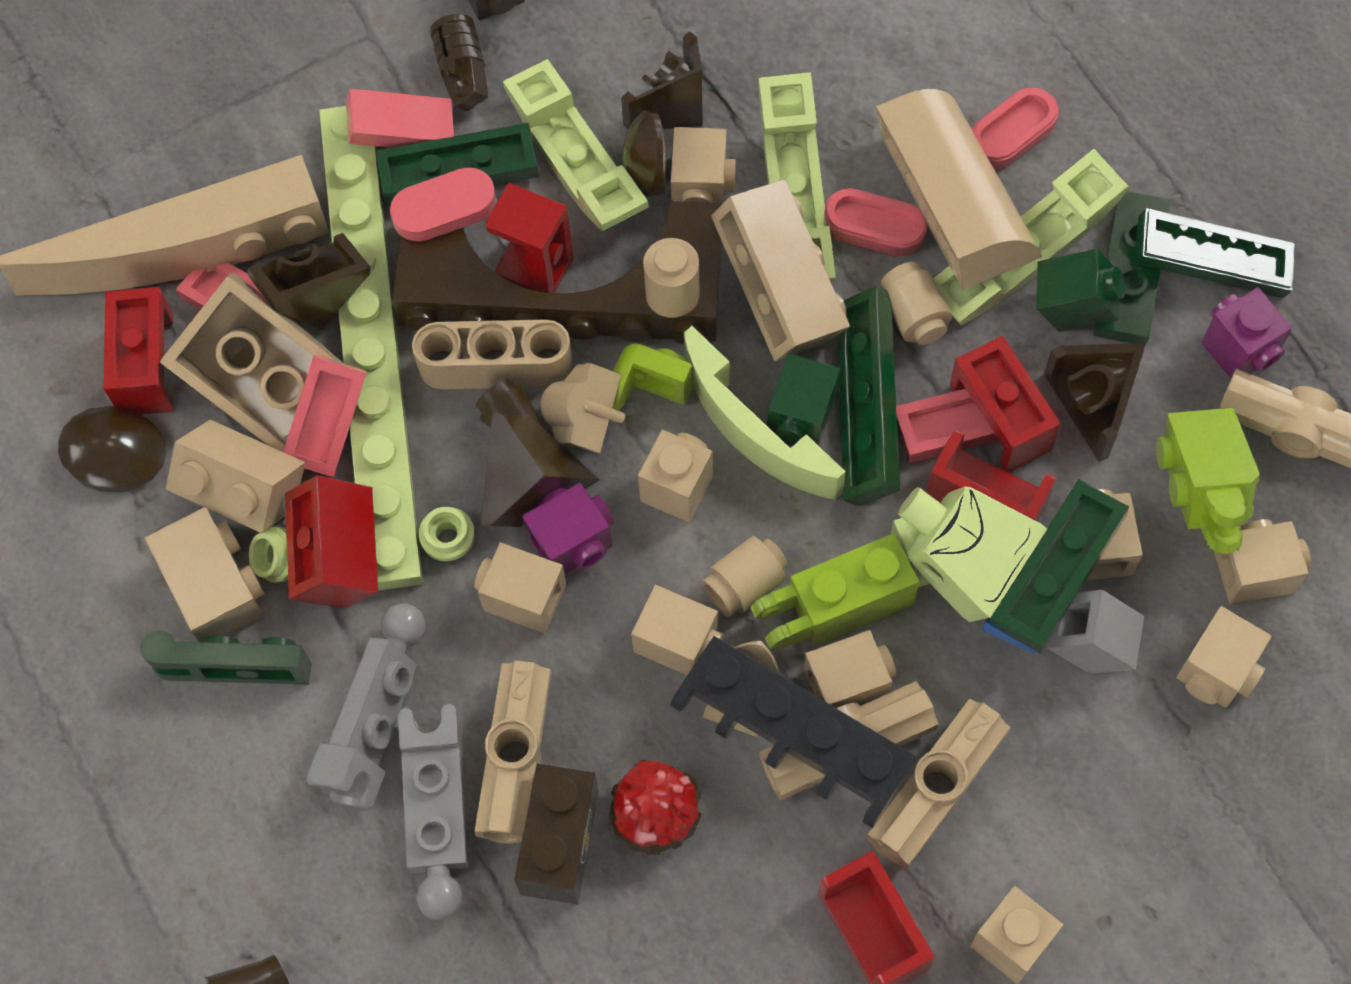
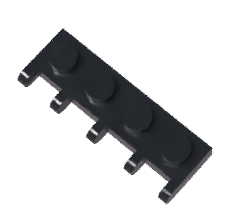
[670,636,916,829]

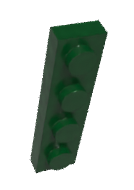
[838,285,900,506]

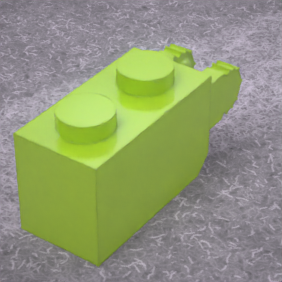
[1156,408,1260,555]
[750,533,919,651]

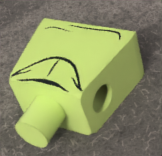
[898,486,1047,622]

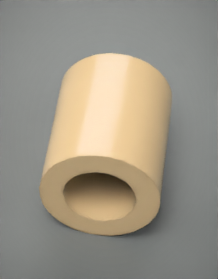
[643,238,700,318]

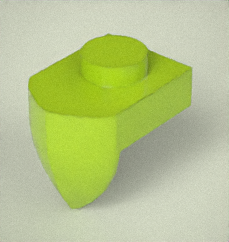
[612,344,693,411]

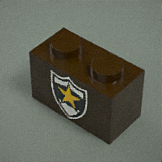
[514,764,599,905]

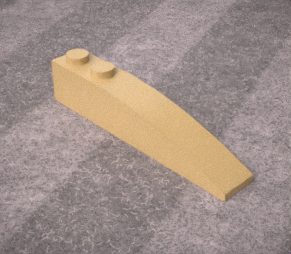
[0,155,330,296]

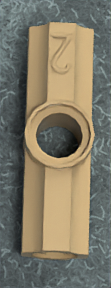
[1218,369,1351,468]
[475,661,552,844]
[759,681,939,801]
[866,699,1011,869]

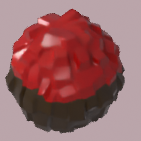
[609,760,702,855]

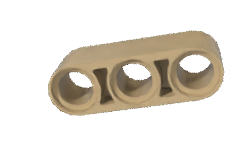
[412,320,573,389]

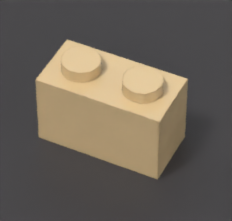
[165,420,305,533]
[145,507,265,642]

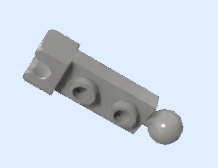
[307,603,426,809]
[398,704,469,921]

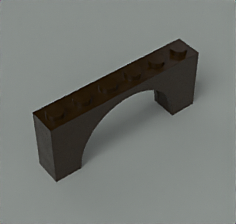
[392,201,723,344]

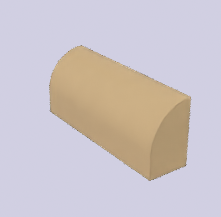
[876,89,1042,290]

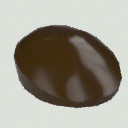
[621,111,665,198]
[58,406,166,493]

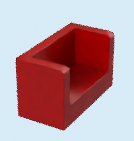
[486,182,574,293]
[103,287,173,415]
[949,335,1061,472]
[926,429,1057,522]
[285,475,378,608]
[818,851,935,984]

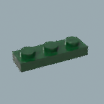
[375,123,539,205]
[990,479,1129,654]

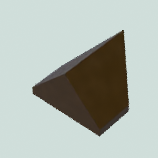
[621,31,703,129]
[248,233,370,329]
[1044,343,1146,462]
[481,413,600,527]

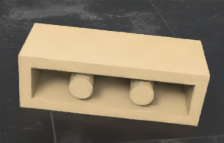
[711,179,850,362]

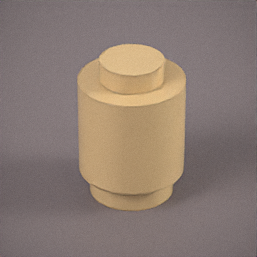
[881,262,952,345]
[701,536,787,617]

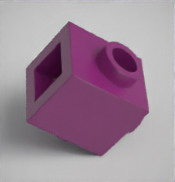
[1201,287,1292,379]
[522,483,614,574]

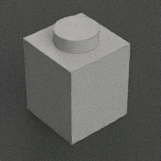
[1047,590,1145,674]

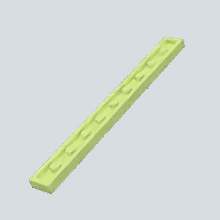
[319,106,423,591]

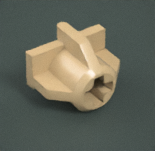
[541,363,625,453]

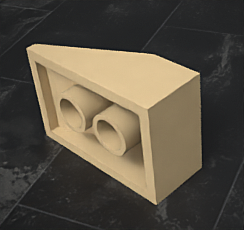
[160,272,344,452]

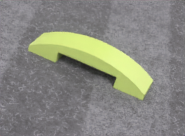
[503,59,649,231]
[758,72,836,280]
[933,149,1129,326]
[684,326,846,500]

